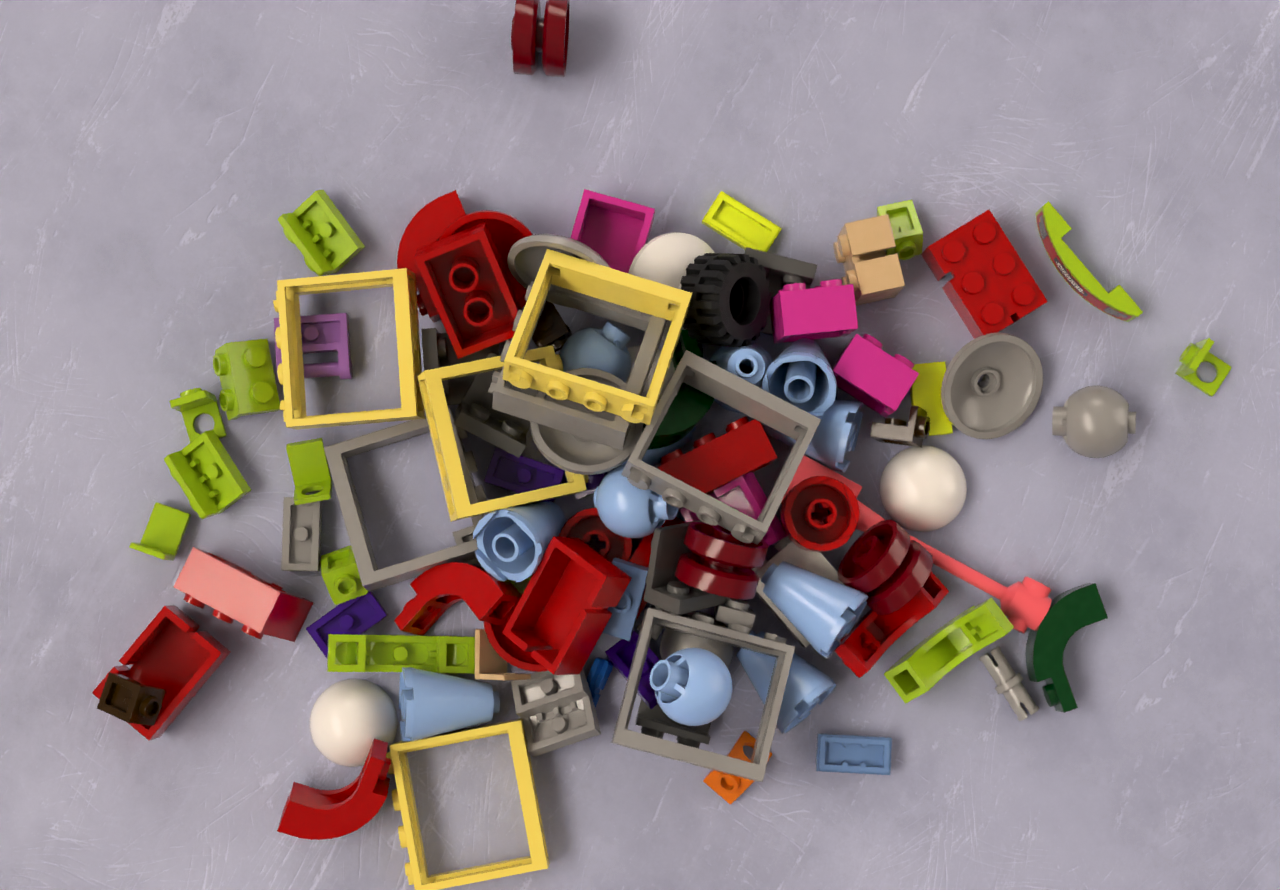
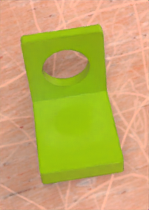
[1175,338,1231,397]
[169,388,227,443]
[286,438,332,505]
[129,502,191,561]

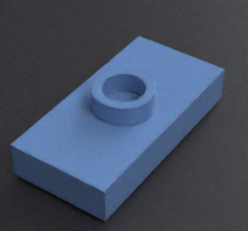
[602,558,648,641]
[816,733,892,775]

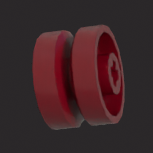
[511,0,570,77]
[838,519,933,615]
[675,522,769,600]

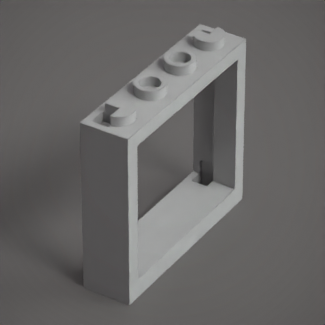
[488,281,667,450]
[621,350,821,545]
[324,408,487,592]
[611,606,795,782]

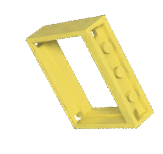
[503,249,692,425]
[273,268,425,430]
[417,345,589,522]
[386,718,550,890]

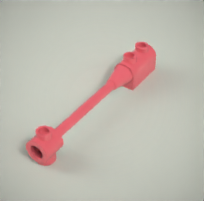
[781,455,1052,634]

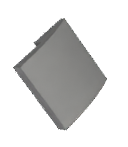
[511,669,601,757]

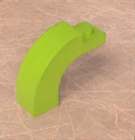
[884,597,1014,704]

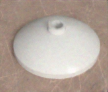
[628,232,714,341]

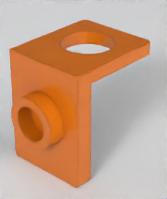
[703,731,772,804]

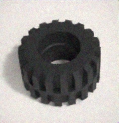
[680,253,772,347]

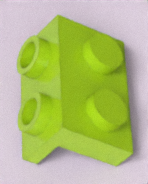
[278,190,365,276]
[213,338,280,420]
[164,429,251,519]

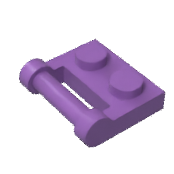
[274,313,353,384]

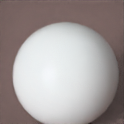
[880,445,967,532]
[310,679,398,767]

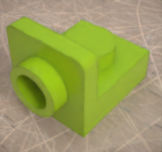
[877,199,923,260]
[321,545,368,605]

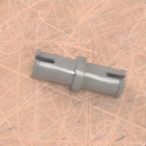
[979,646,1040,721]

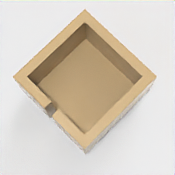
[833,214,905,306]

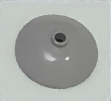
[507,234,610,308]
[941,333,1043,439]
[530,368,643,475]

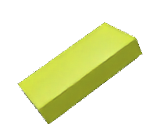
[702,191,782,252]
[910,361,953,436]

